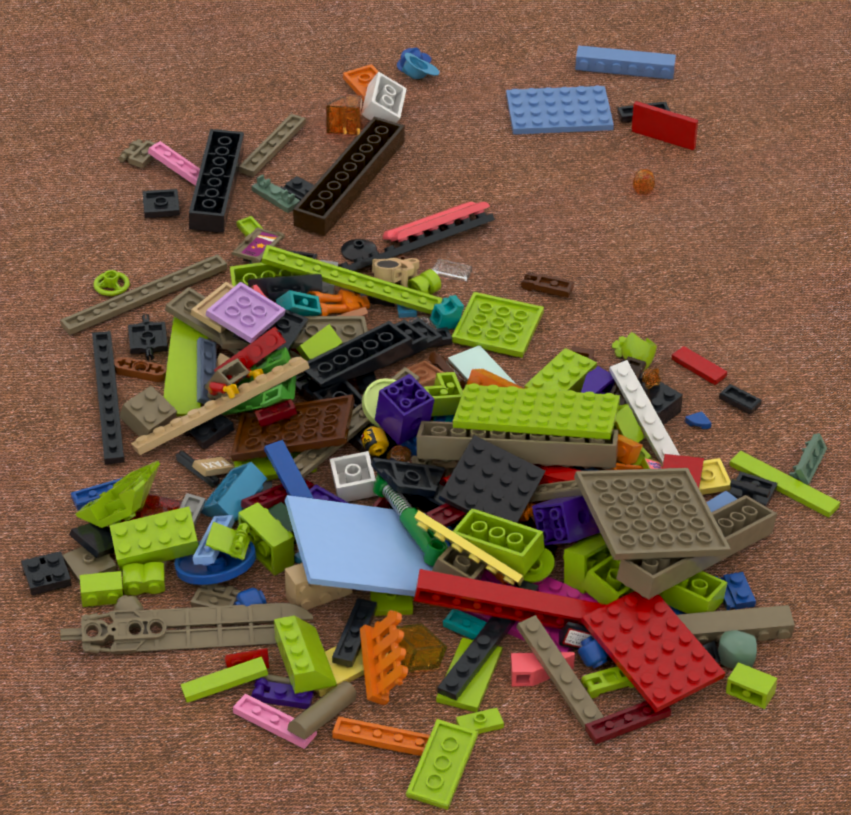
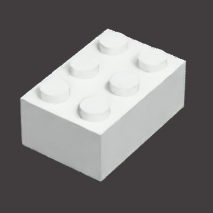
[361,72,407,123]

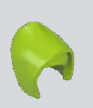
[621,332,657,371]

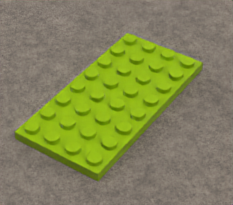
[453,383,620,440]

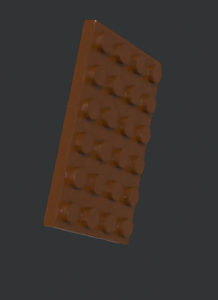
[231,394,355,462]

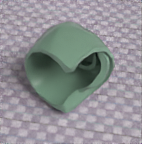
[718,630,757,669]

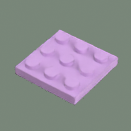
[206,282,286,343]

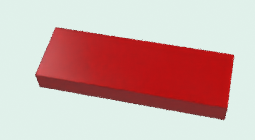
[671,346,727,385]

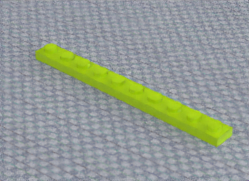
[261,245,442,314]

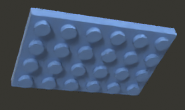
[506,85,614,134]

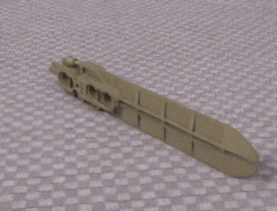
[60,603,314,654]

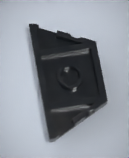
[371,458,445,497]

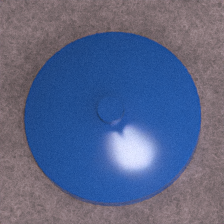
[174,541,256,585]

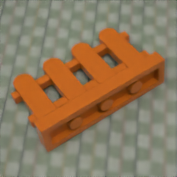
[360,610,408,705]

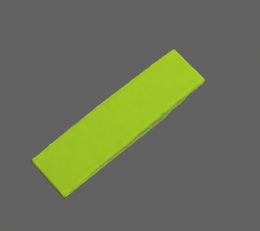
[163,316,211,417]

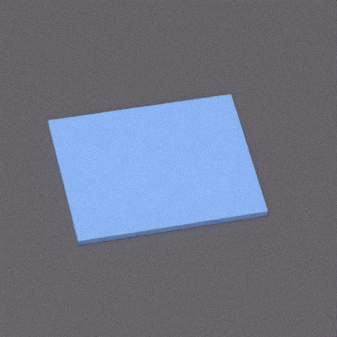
[285,495,434,596]

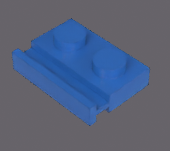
[715,572,756,610]

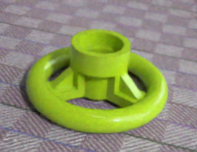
[93,270,130,296]

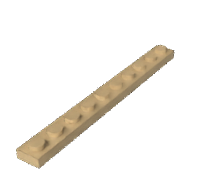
[131,357,310,455]

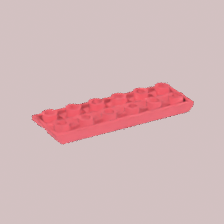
[383,202,490,242]

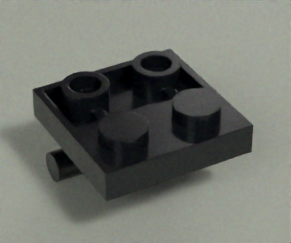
[729,471,778,507]

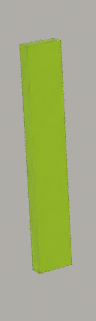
[729,451,840,518]

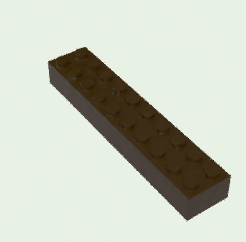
[293,116,405,236]

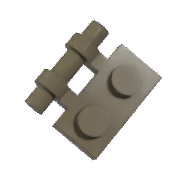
[118,139,156,168]
[191,583,242,608]

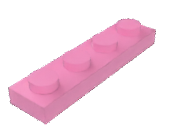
[148,141,200,186]
[233,694,317,749]

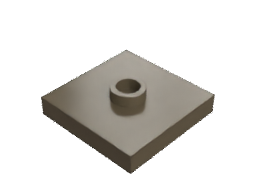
[62,547,117,584]

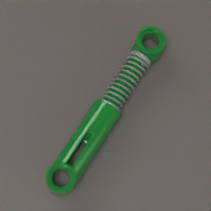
[373,473,448,566]

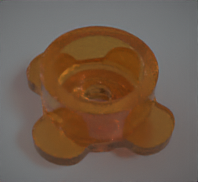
[642,367,661,389]

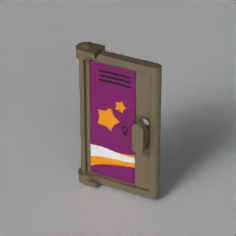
[231,228,285,263]

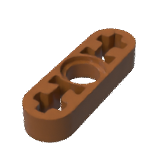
[114,357,167,382]

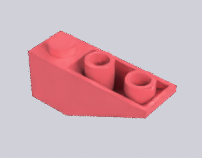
[510,652,575,687]

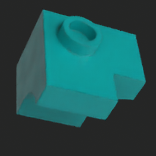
[430,295,464,329]

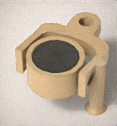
[372,258,419,288]

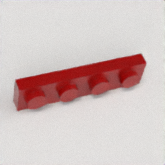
[214,327,286,372]

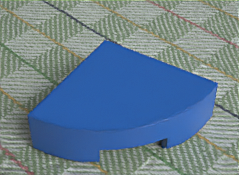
[685,411,712,429]

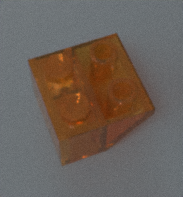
[326,95,362,135]

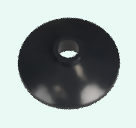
[341,238,377,262]

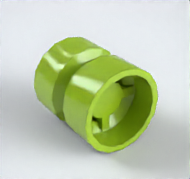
[408,269,441,295]

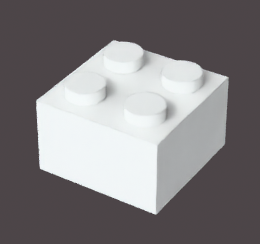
[330,451,378,502]

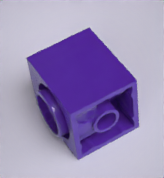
[375,374,434,445]
[532,495,600,545]

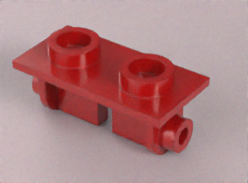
[224,648,270,668]

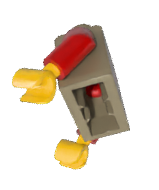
[205,358,264,400]

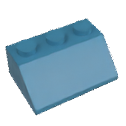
[201,462,267,521]

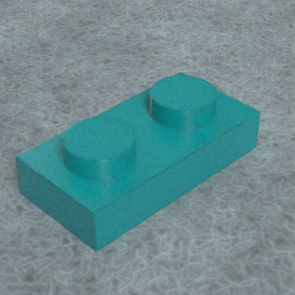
[443,609,487,640]

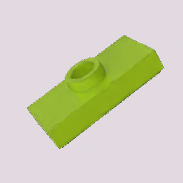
[456,708,504,734]

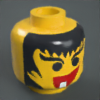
[361,426,389,456]

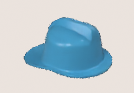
[402,53,440,79]

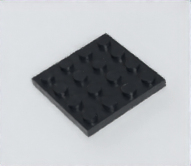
[438,435,545,523]

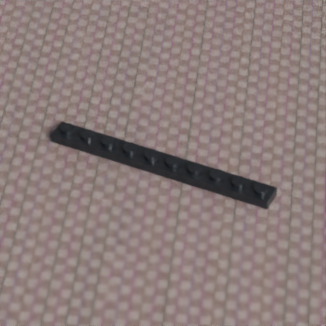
[338,212,495,271]
[92,331,124,464]

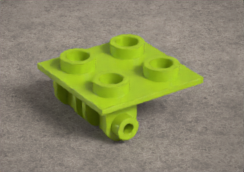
[205,522,251,560]

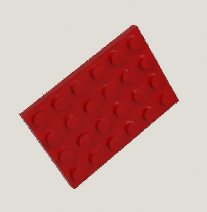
[581,591,725,712]

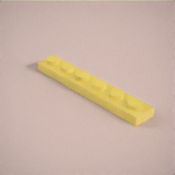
[414,510,524,586]

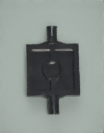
[128,314,168,361]

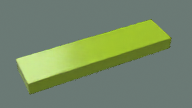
[180,657,268,703]

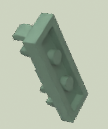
[252,175,300,213]
[789,433,827,485]

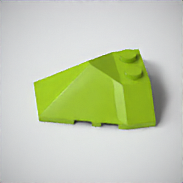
[75,461,160,528]

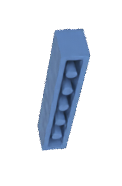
[575,45,676,79]

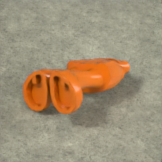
[307,289,370,316]

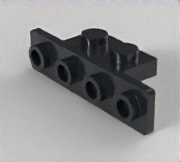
[248,274,323,303]

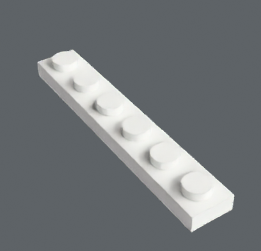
[609,360,680,466]

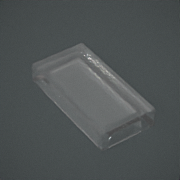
[432,259,472,282]

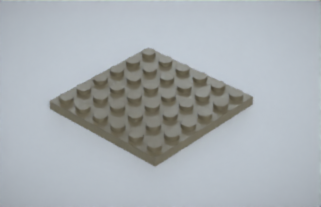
[574,468,731,560]

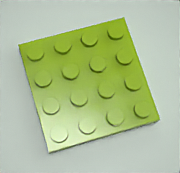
[452,292,544,358]

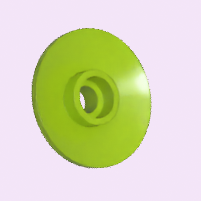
[521,549,555,583]

